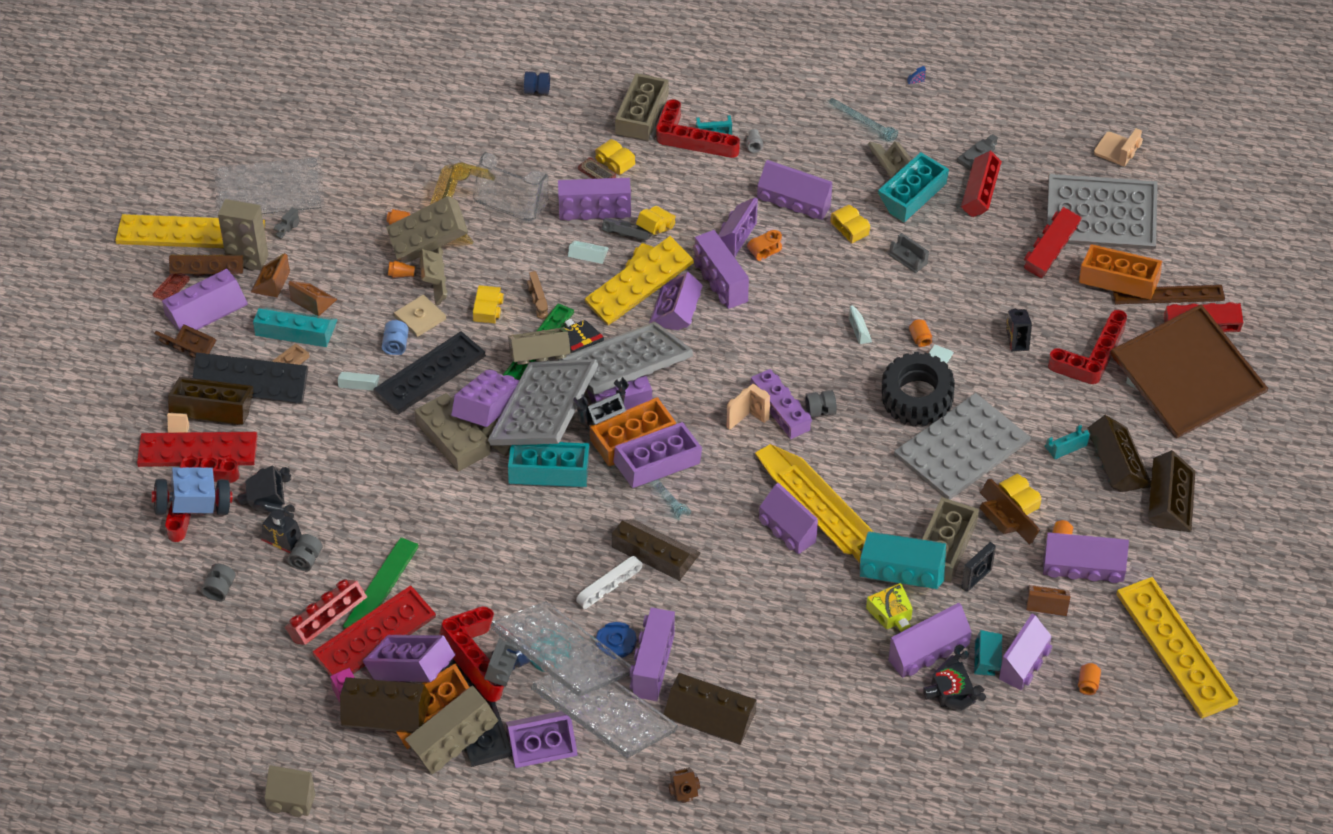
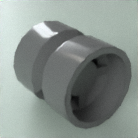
[805,390,837,418]
[287,534,323,572]
[201,563,236,602]

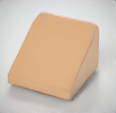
[167,413,189,433]

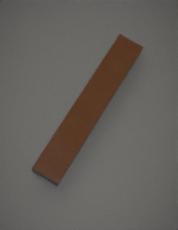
[1112,285,1225,305]

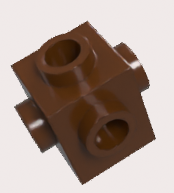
[668,767,700,803]

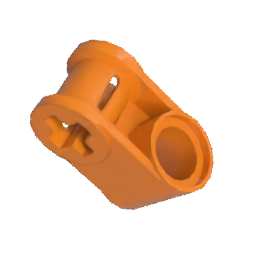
[747,230,782,261]

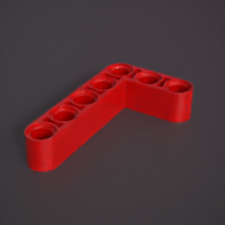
[656,99,740,158]
[1048,310,1127,385]
[165,455,240,542]
[439,606,504,702]

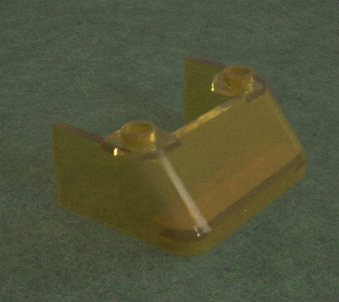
[430,162,495,244]

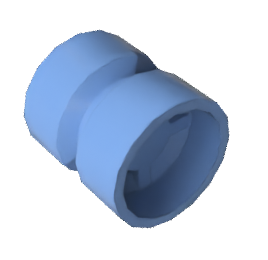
[382,320,409,355]

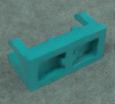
[696,115,732,135]
[1044,425,1090,459]
[974,630,1002,676]

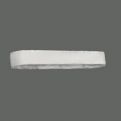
[576,556,643,609]

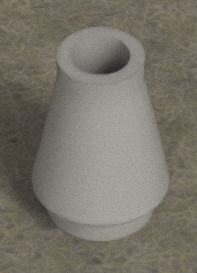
[746,129,763,153]

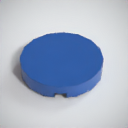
[596,622,637,659]

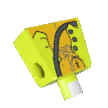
[866,583,913,632]

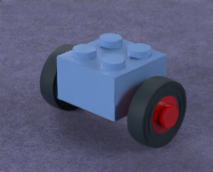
[151,467,233,515]

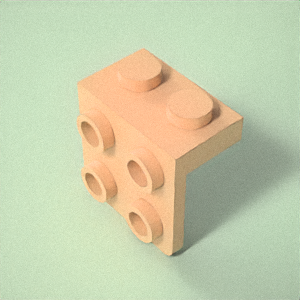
[1094,128,1143,167]
[726,384,770,430]

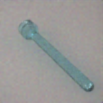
[829,98,898,142]
[651,479,691,521]

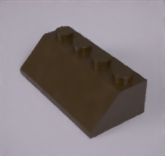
[168,377,253,425]
[1088,415,1151,492]
[1148,450,1196,532]
[612,519,701,581]
[663,673,757,745]
[340,677,431,733]

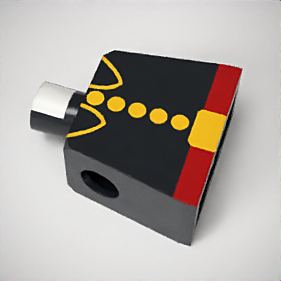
[1006,308,1032,352]
[564,319,604,353]
[261,510,302,553]

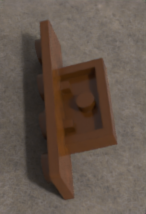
[169,255,243,276]
[154,324,217,358]
[979,478,1040,545]

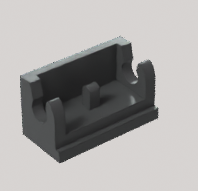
[888,233,929,273]
[484,638,518,687]

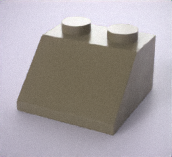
[265,765,316,817]

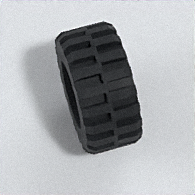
[882,352,955,426]

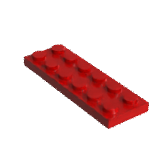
[137,432,258,467]
[313,585,436,676]

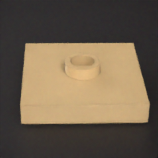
[394,295,446,337]

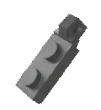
[957,134,998,170]
[602,218,653,241]

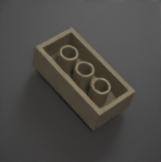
[615,73,669,141]
[386,196,469,263]
[218,199,269,270]
[414,393,491,472]
[922,497,979,583]
[405,686,498,774]

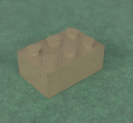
[508,328,571,364]

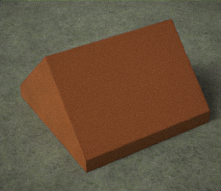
[251,253,290,298]
[288,281,337,316]
[1026,585,1071,616]

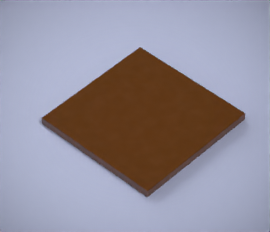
[1110,304,1269,439]

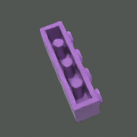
[751,369,812,439]

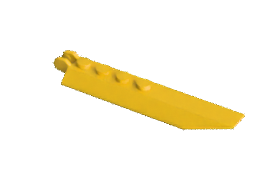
[755,444,874,563]

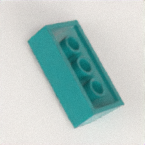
[878,152,949,223]
[253,307,338,347]
[508,442,589,487]
[860,531,946,589]

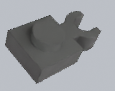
[274,207,299,239]

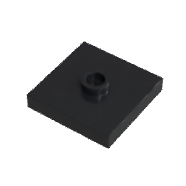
[961,542,996,592]

